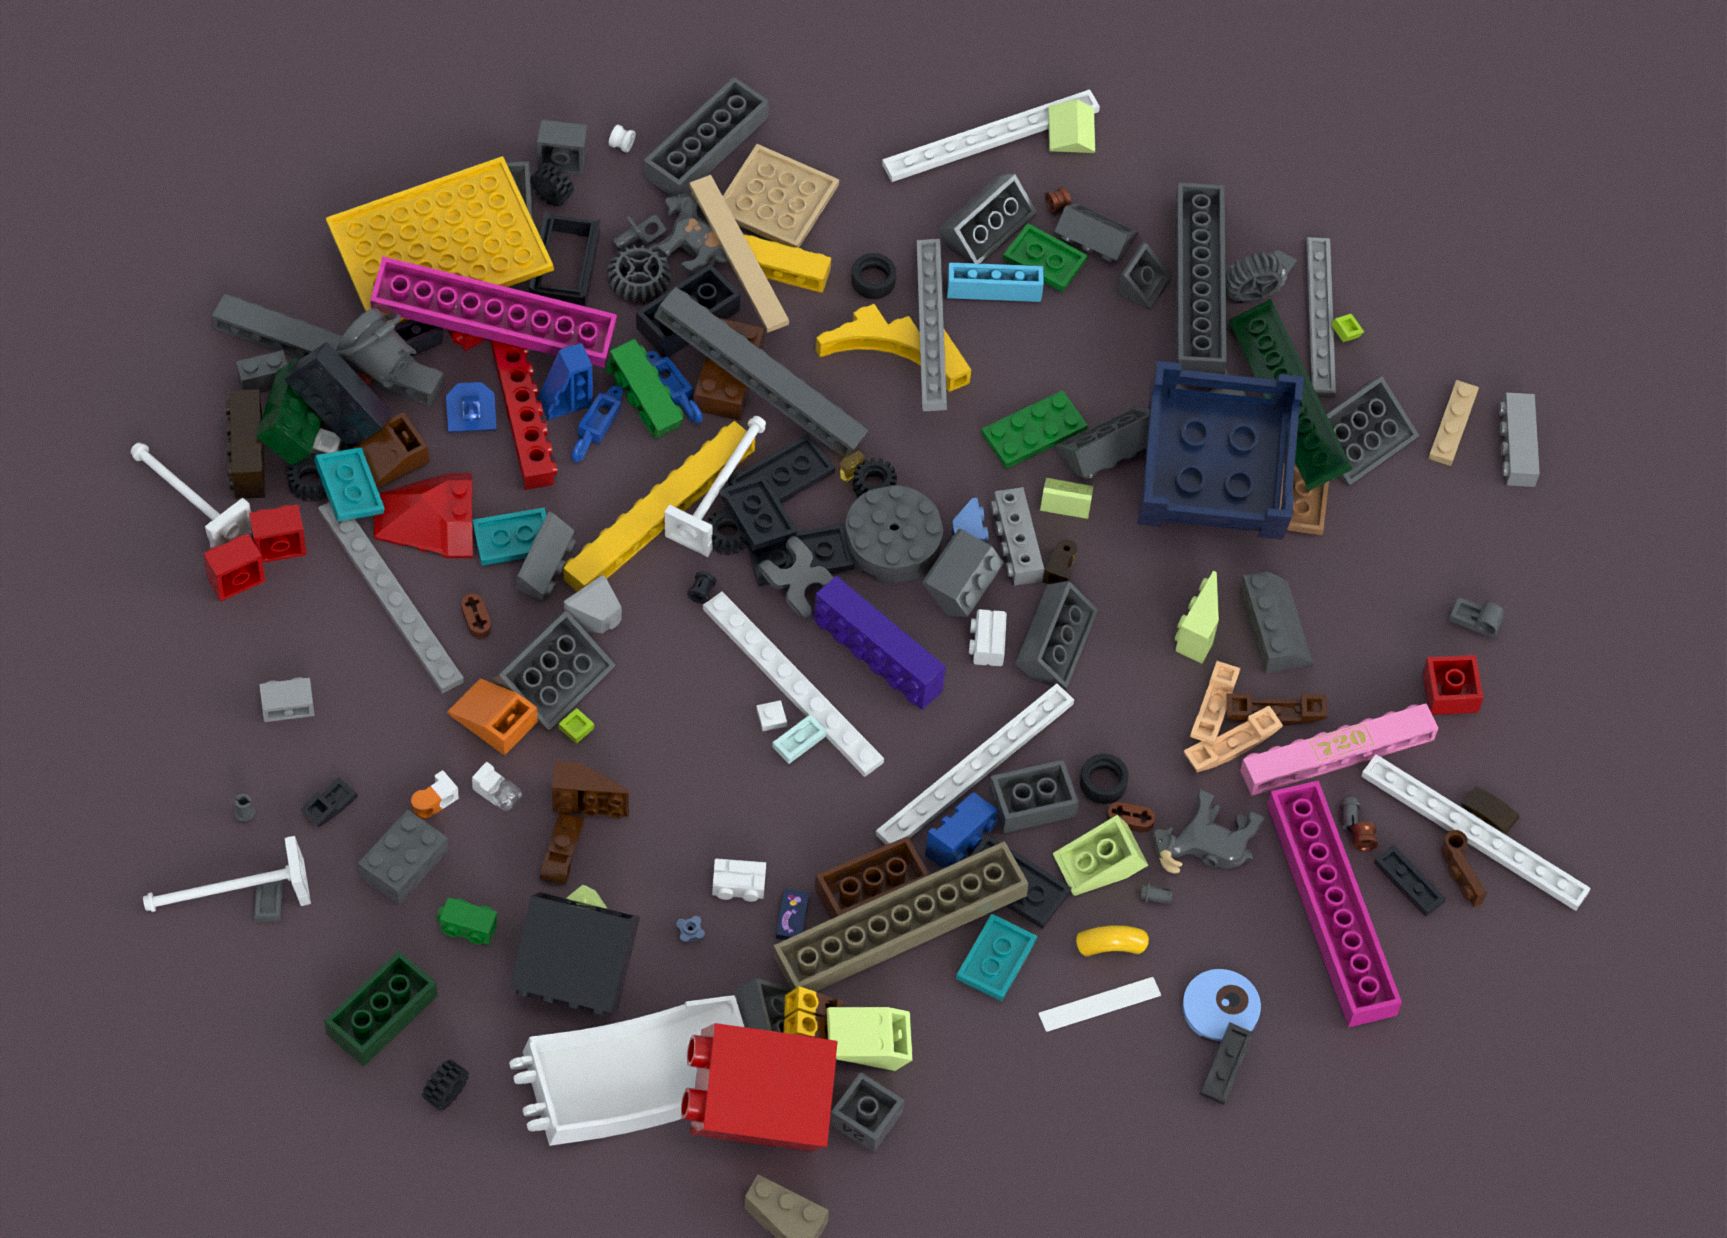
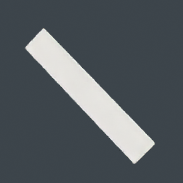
[1039,977,1161,1032]

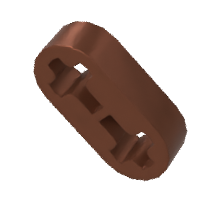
[461,593,491,639]
[1107,802,1155,833]

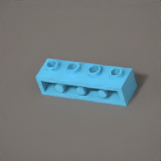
[947,263,1043,302]

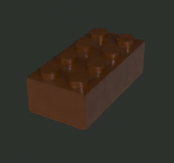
[694,318,764,421]
[815,836,929,919]

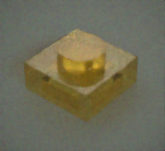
[840,450,865,483]

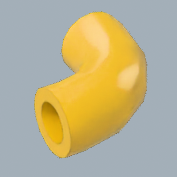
[1076,925,1149,956]

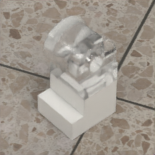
[472,762,522,811]

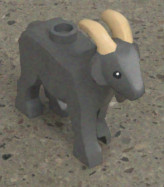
[1153,790,1265,874]

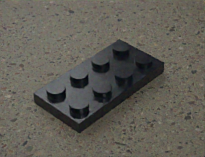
[728,434,835,503]
[747,524,854,587]
[969,834,1072,929]

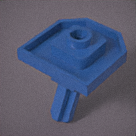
[446,382,497,433]

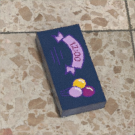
[776,889,810,940]

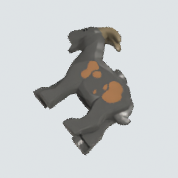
[648,192,728,279]

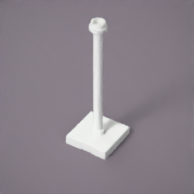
[664,416,766,557]
[131,443,252,549]
[143,836,311,912]

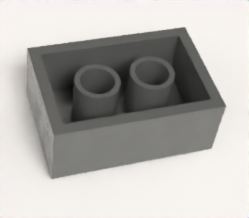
[989,759,1079,834]
[358,809,448,905]

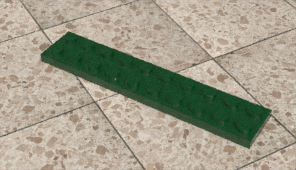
[1229,299,1353,491]

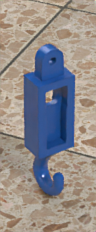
[647,351,703,424]
[571,386,623,463]

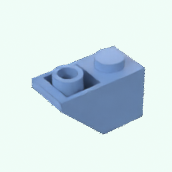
[951,498,988,542]

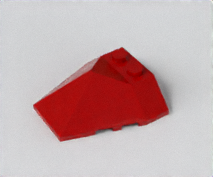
[374,473,473,558]

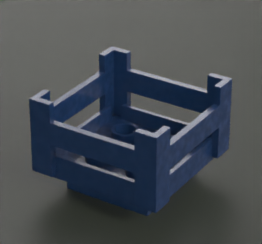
[1137,361,1304,540]

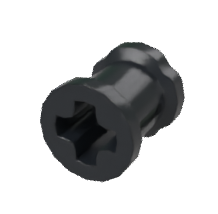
[687,571,716,604]

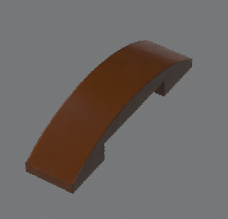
[1226,693,1327,725]

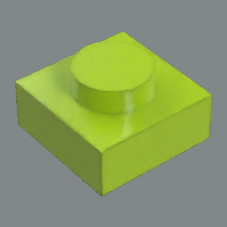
[1331,314,1364,343]
[559,708,594,744]

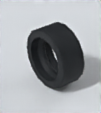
[851,253,896,299]
[1080,753,1129,804]

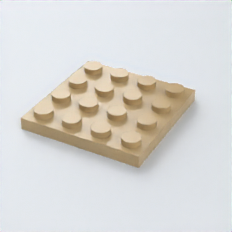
[723,144,839,248]

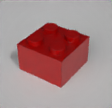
[249,504,307,563]
[203,533,265,602]
[1422,655,1483,715]

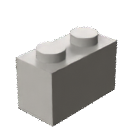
[259,677,315,722]

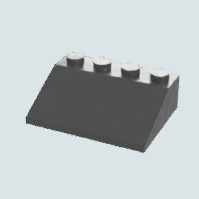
[1325,376,1419,486]
[489,610,616,732]

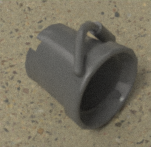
[336,308,416,388]

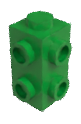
[437,898,498,945]

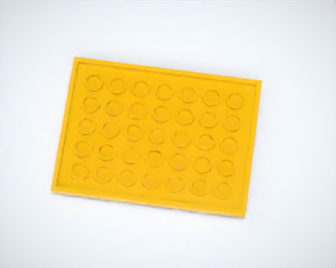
[326,156,554,326]

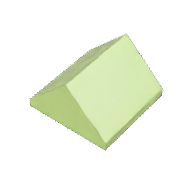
[1048,99,1095,153]
[1040,478,1094,519]

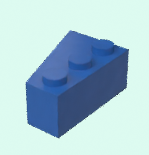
[538,343,593,420]

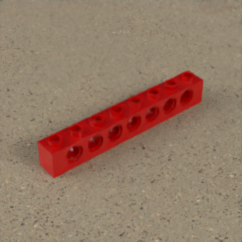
[489,339,557,490]

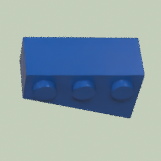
[925,792,997,869]

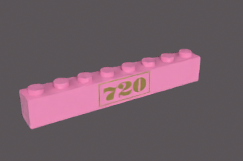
[1240,703,1438,796]

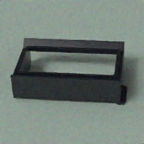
[529,210,601,307]

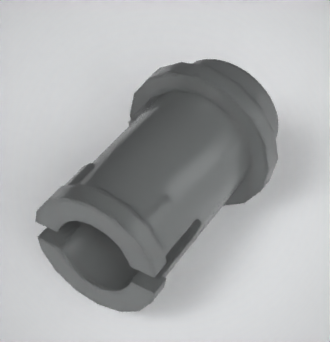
[234,794,255,822]
[1340,797,1360,831]
[1140,883,1173,905]

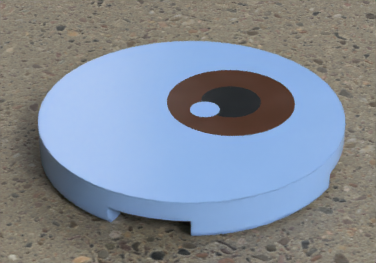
[1182,969,1261,1043]

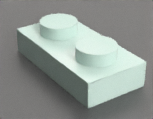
[772,714,827,764]

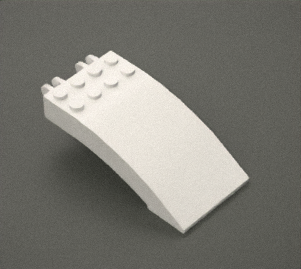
[509,995,744,1146]

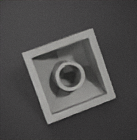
[564,575,622,633]

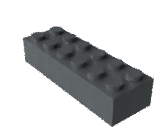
[643,77,769,197]

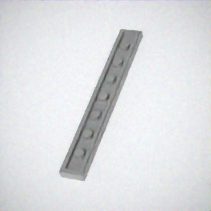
[1306,237,1336,397]

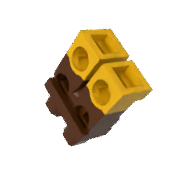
[784,986,844,1039]

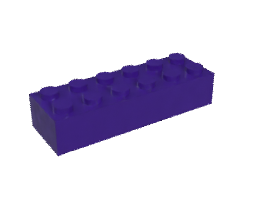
[814,576,946,710]

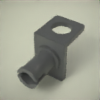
[613,215,667,251]

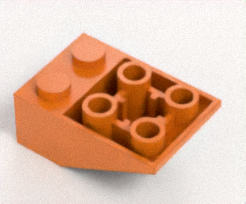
[447,678,538,756]

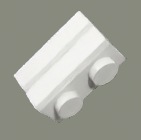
[969,609,1007,666]
[712,859,766,902]

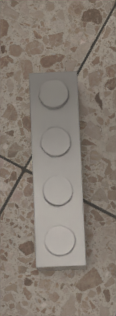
[1499,393,1540,487]

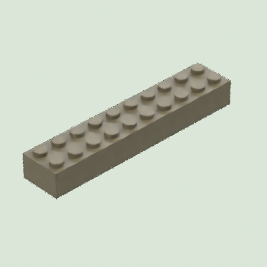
[773,841,1028,992]

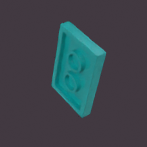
[314,448,385,522]
[472,507,547,566]
[956,914,1037,1002]

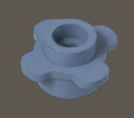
[676,916,705,942]

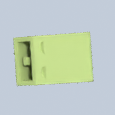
[1174,571,1219,664]
[827,1007,912,1071]

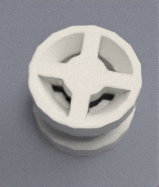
[609,125,636,153]

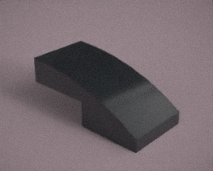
[300,777,358,827]

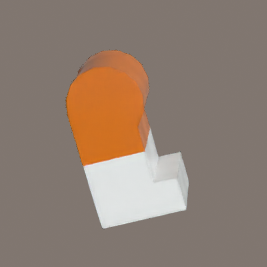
[411,770,459,819]

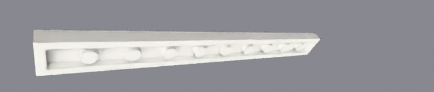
[882,90,1100,182]
[703,592,884,777]
[876,684,1074,845]
[1361,755,1591,911]

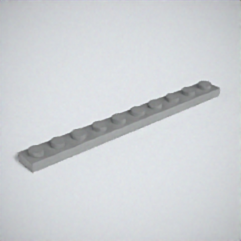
[917,239,947,411]
[318,502,464,694]

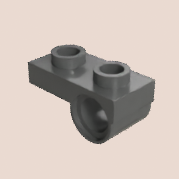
[1449,597,1504,639]

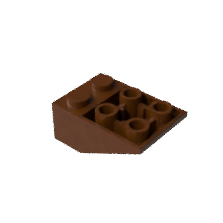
[352,412,429,488]
[552,761,629,819]

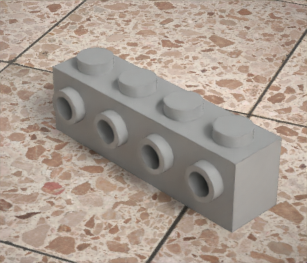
[990,487,1044,586]

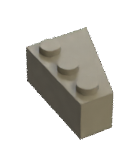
[744,1174,829,1238]

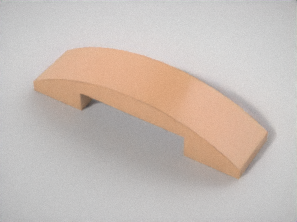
[1190,661,1240,744]
[1184,706,1282,772]

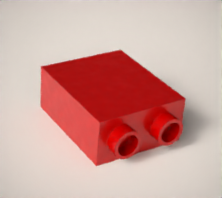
[681,1023,838,1152]

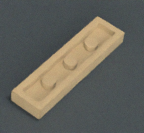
[1428,380,1479,466]

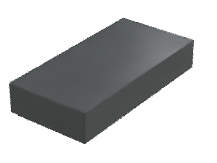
[254,872,283,922]

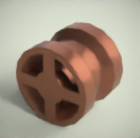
[1045,187,1072,214]
[1351,822,1378,851]

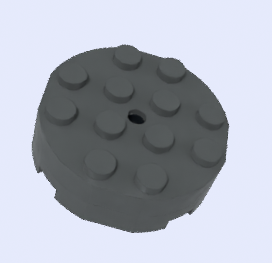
[845,485,943,584]

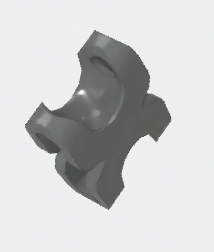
[758,536,833,619]

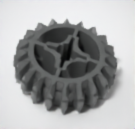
[607,244,671,304]
[1225,252,1287,303]

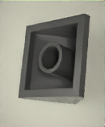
[1117,242,1171,309]

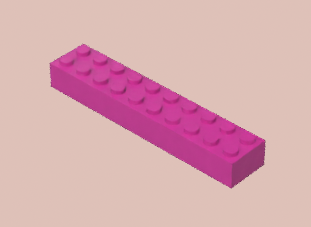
[370,256,617,368]
[1267,780,1402,1028]

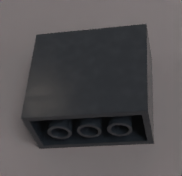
[510,892,640,1016]

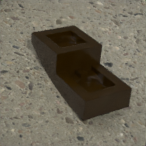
[1461,786,1519,834]

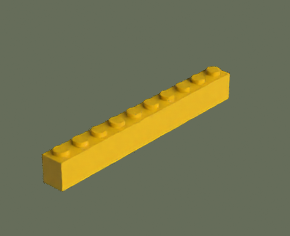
[563,421,755,592]

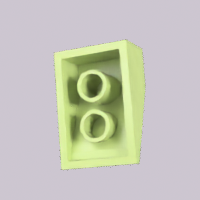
[1053,815,1148,896]

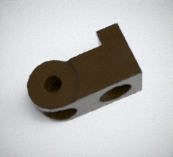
[1043,539,1078,584]

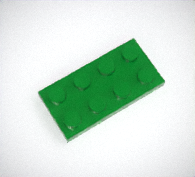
[981,390,1088,469]

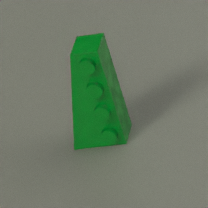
[604,339,683,439]

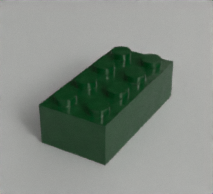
[256,358,322,466]
[324,951,438,1066]

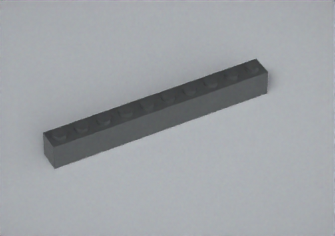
[654,287,869,460]
[212,294,444,408]

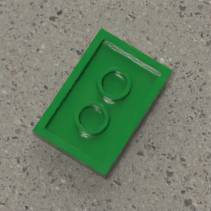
[1003,223,1088,292]

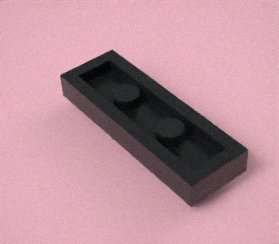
[1374,845,1446,917]
[1200,1022,1254,1105]

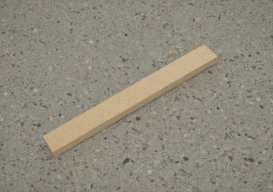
[690,175,789,333]

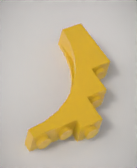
[815,304,971,392]

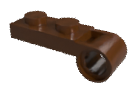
[540,813,584,885]
[1441,830,1487,907]

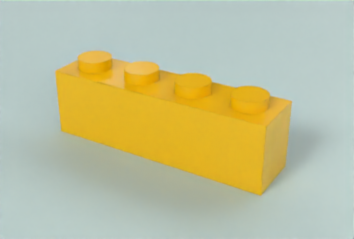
[732,234,831,293]

